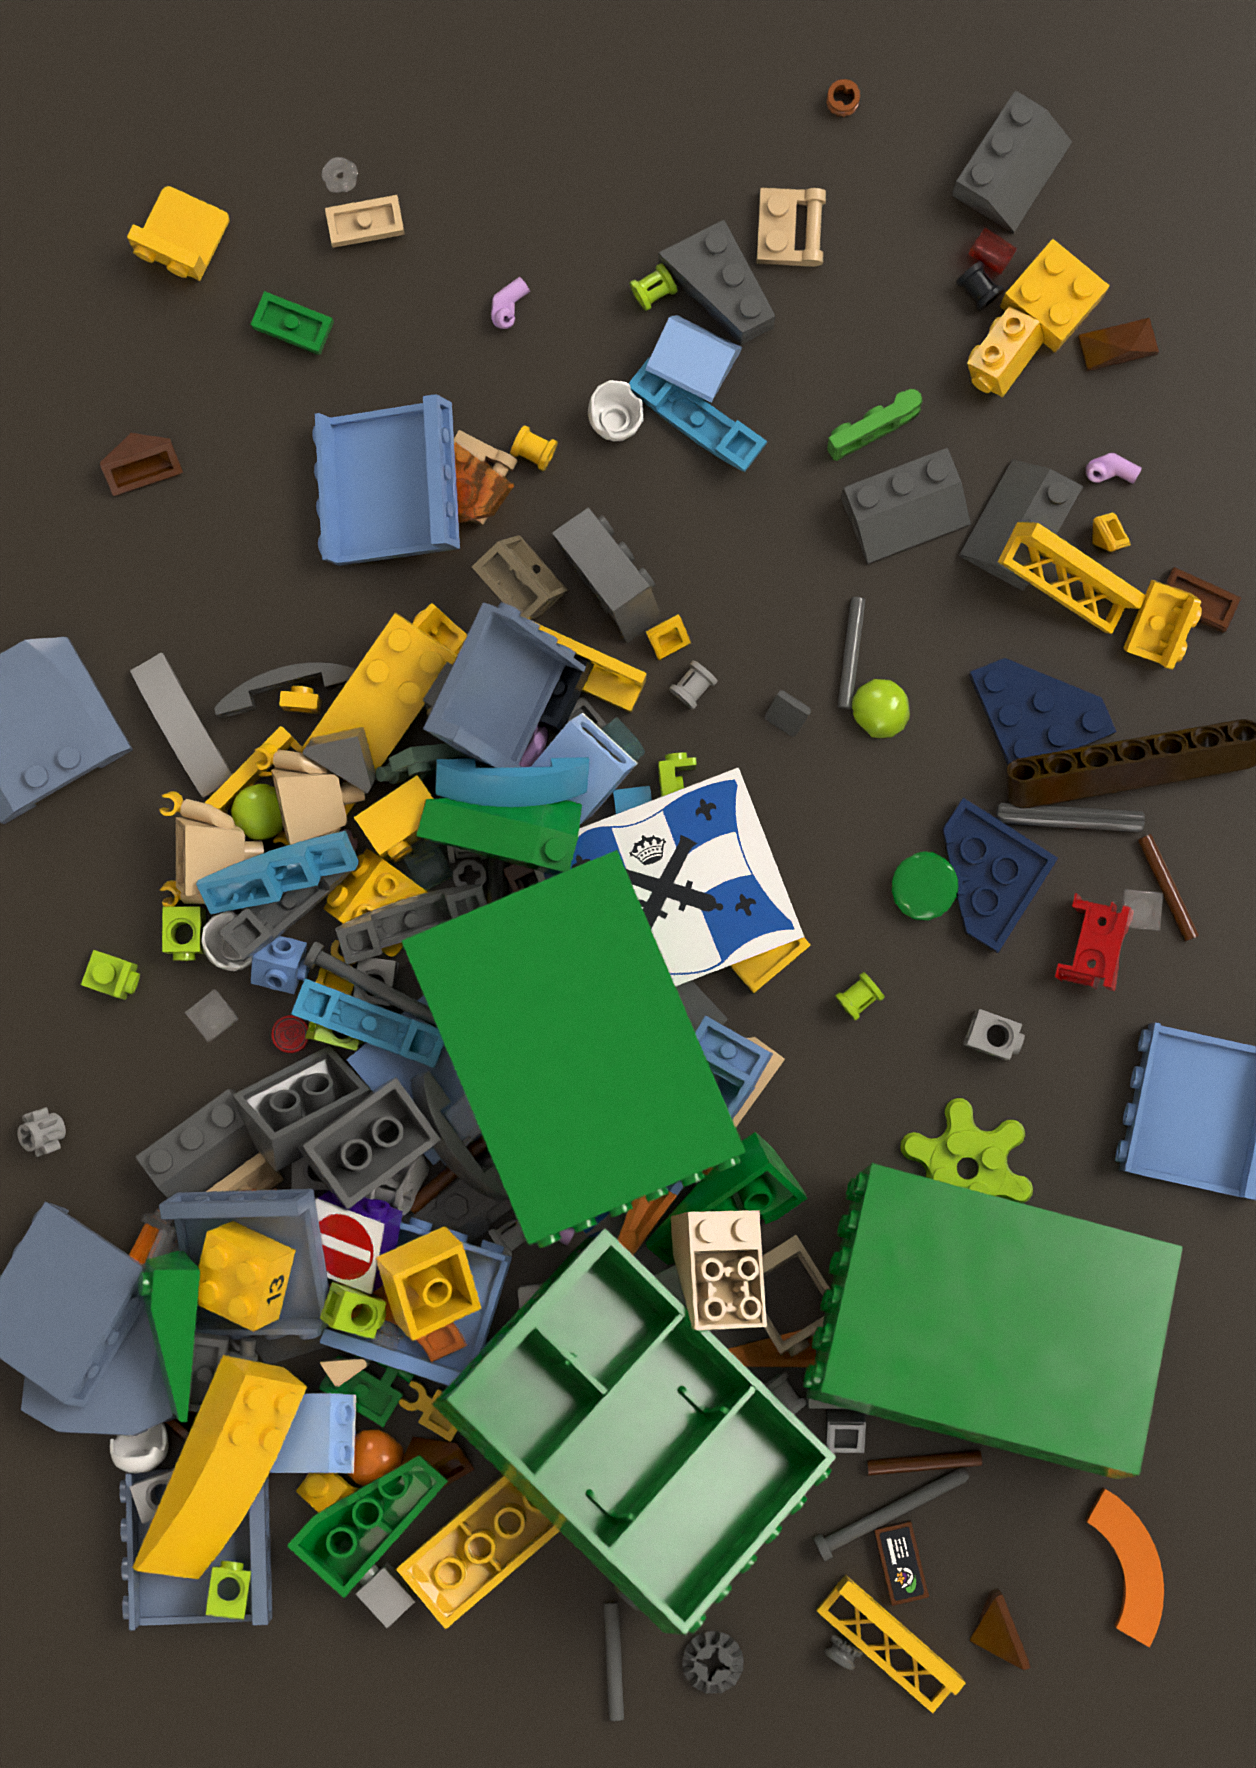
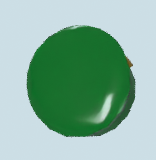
[892,851,958,920]

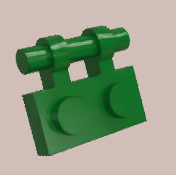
[319,1354,415,1427]

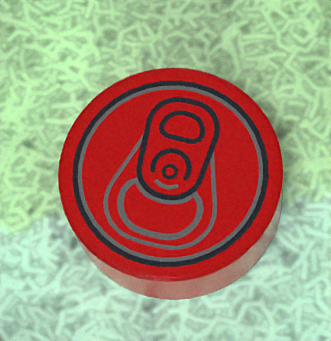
[271,1015,309,1053]

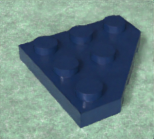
[969,658,1117,765]
[942,798,1058,953]

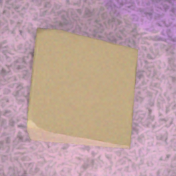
[320,1357,371,1386]

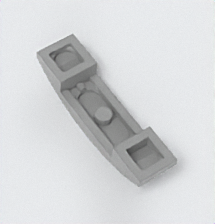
[130,652,233,799]

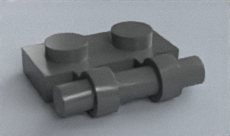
[188,1332,258,1412]

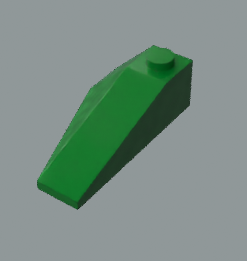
[416,798,582,876]
[646,1132,808,1265]
[138,1251,200,1422]
[287,1455,448,1598]

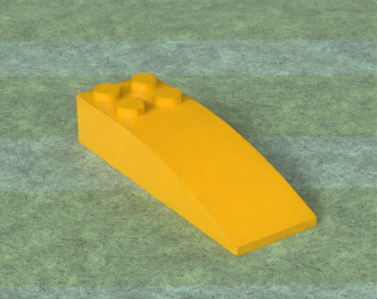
[299,612,457,816]
[133,1355,307,1579]
[396,1474,560,1629]

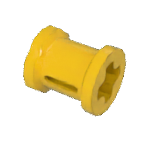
[510,425,558,471]

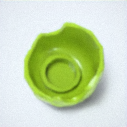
[852,679,910,738]
[231,784,284,841]

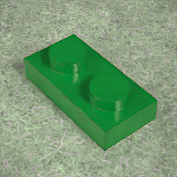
[250,291,334,355]

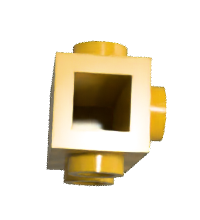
[967,306,1045,397]

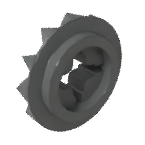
[682,1631,743,1694]

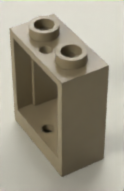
[472,535,568,620]
[762,1235,831,1357]

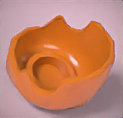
[347,1429,404,1487]

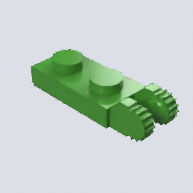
[827,388,923,461]

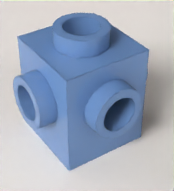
[251,936,310,994]

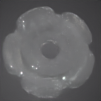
[322,157,358,193]
[368,1322,404,1350]

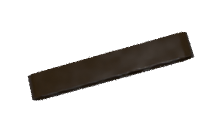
[1007,719,1256,808]

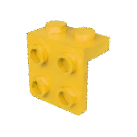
[127,186,230,281]
[323,849,427,957]

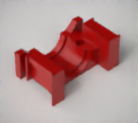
[1055,893,1134,991]

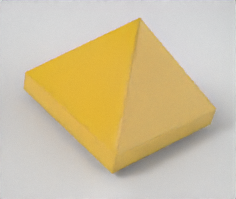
[1092,512,1131,552]
[646,614,691,660]

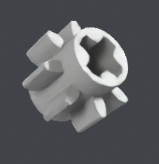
[18,1107,66,1157]

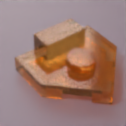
[454,442,515,523]

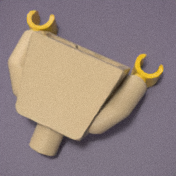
[255,743,365,846]
[159,791,264,907]

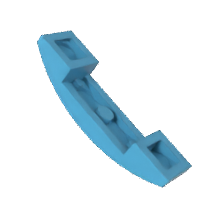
[628,357,767,472]
[435,757,589,807]
[291,978,444,1068]

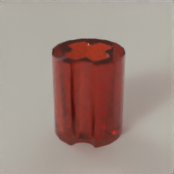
[968,227,1018,275]

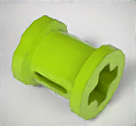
[629,263,678,311]
[835,972,885,1021]

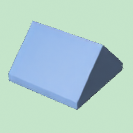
[645,315,742,402]

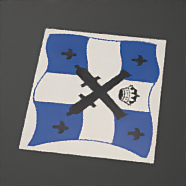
[534,767,804,986]

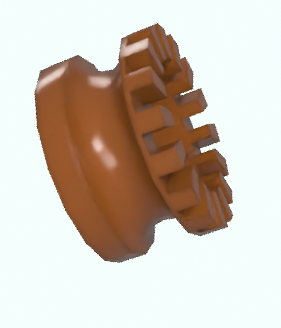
[826,79,860,117]

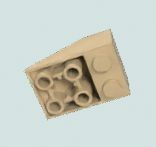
[671,1210,767,1330]

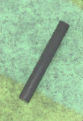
[837,597,866,709]
[604,1601,624,1721]

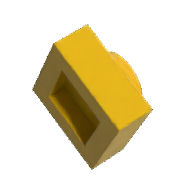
[279,686,322,714]

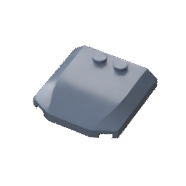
[0,637,133,824]
[21,1305,176,1436]

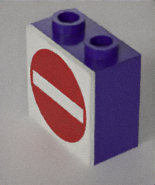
[315,1191,403,1294]

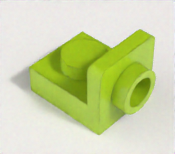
[658,752,697,797]
[81,950,140,1000]

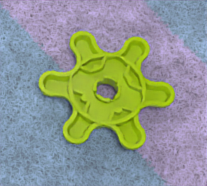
[900,1098,1033,1203]

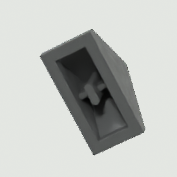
[302,727,376,793]

